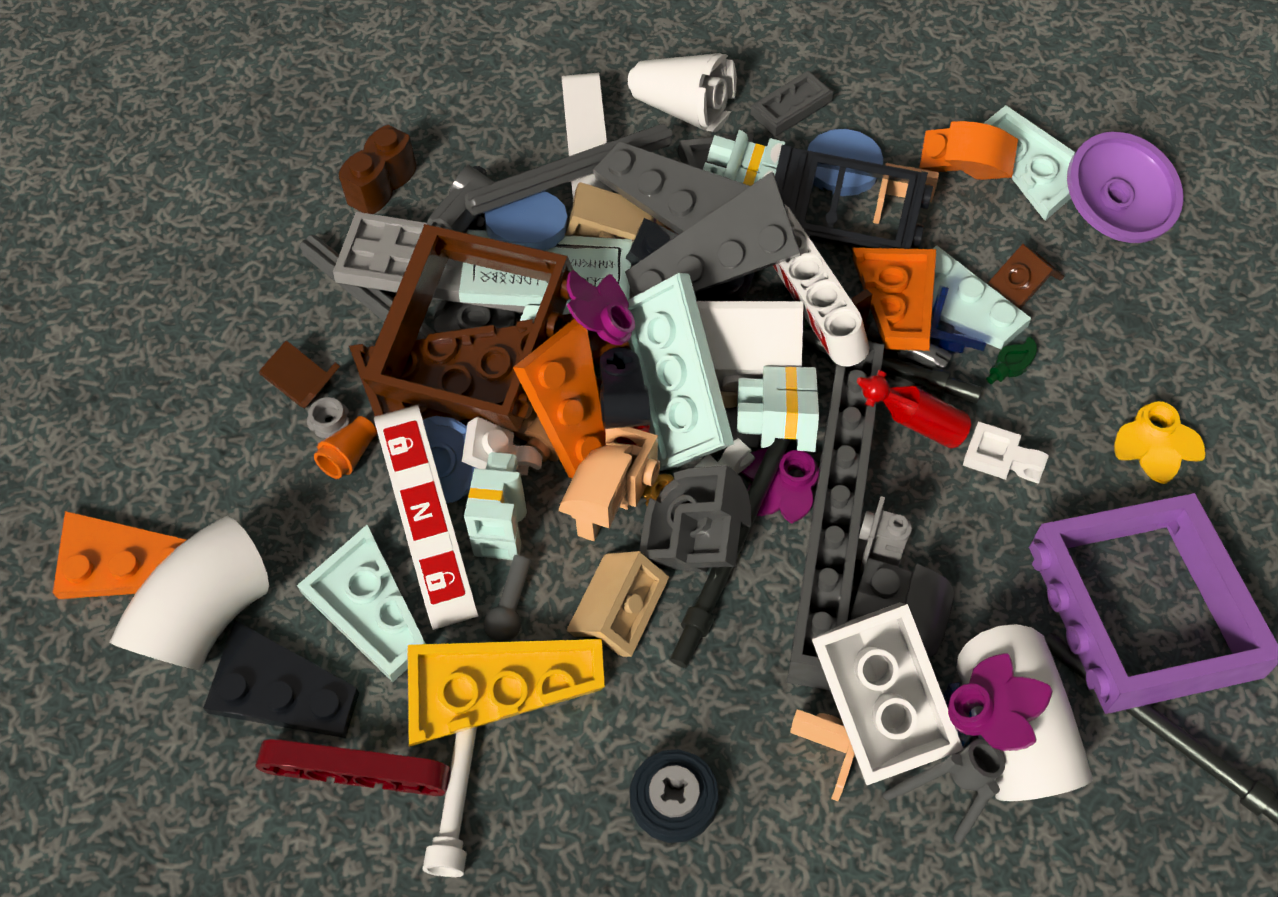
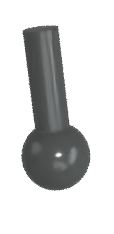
[484,555,532,642]

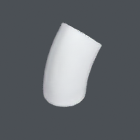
[109,516,269,670]
[956,624,1093,801]

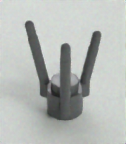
[883,739,1005,843]

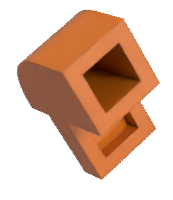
[919,121,1018,180]

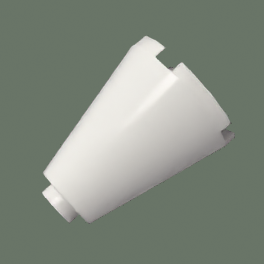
[628,53,737,132]

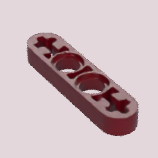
[255,739,450,796]

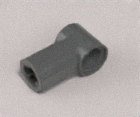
[427,164,494,233]

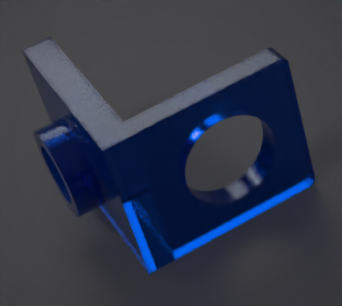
[931,285,986,353]

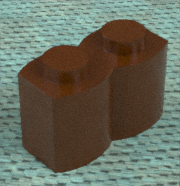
[339,124,417,214]

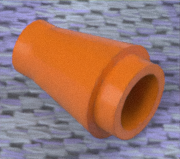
[314,416,377,479]

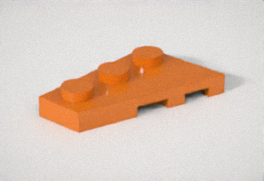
[853,248,936,351]
[513,319,606,478]
[53,511,186,599]

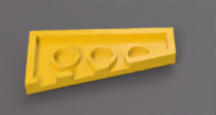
[407,639,605,747]

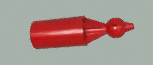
[857,370,971,448]

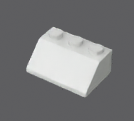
[697,301,803,392]
[812,602,963,785]

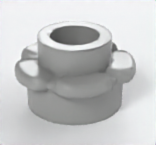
[307,397,350,439]

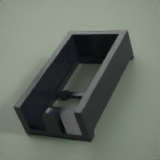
[775,145,933,249]

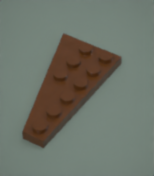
[349,314,632,426]

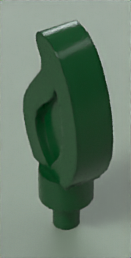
[986,337,1037,384]

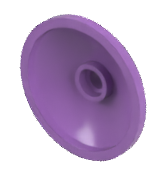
[1067,132,1183,243]

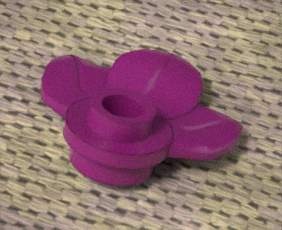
[567,270,635,345]
[741,449,819,524]
[948,653,1053,751]

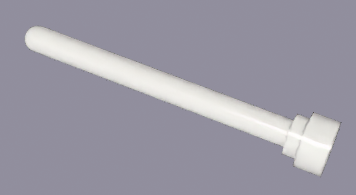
[423,727,477,878]

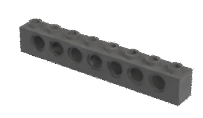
[786,342,884,691]

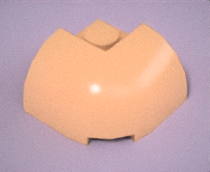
[558,442,642,541]

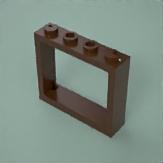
[362,224,574,432]

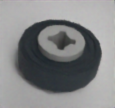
[629,749,719,843]

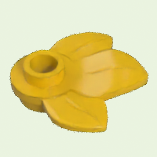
[1114,401,1205,484]

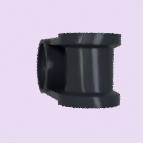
[600,348,650,429]

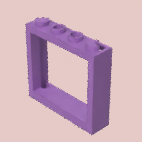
[1029,493,1278,714]

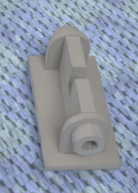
[856,496,912,577]

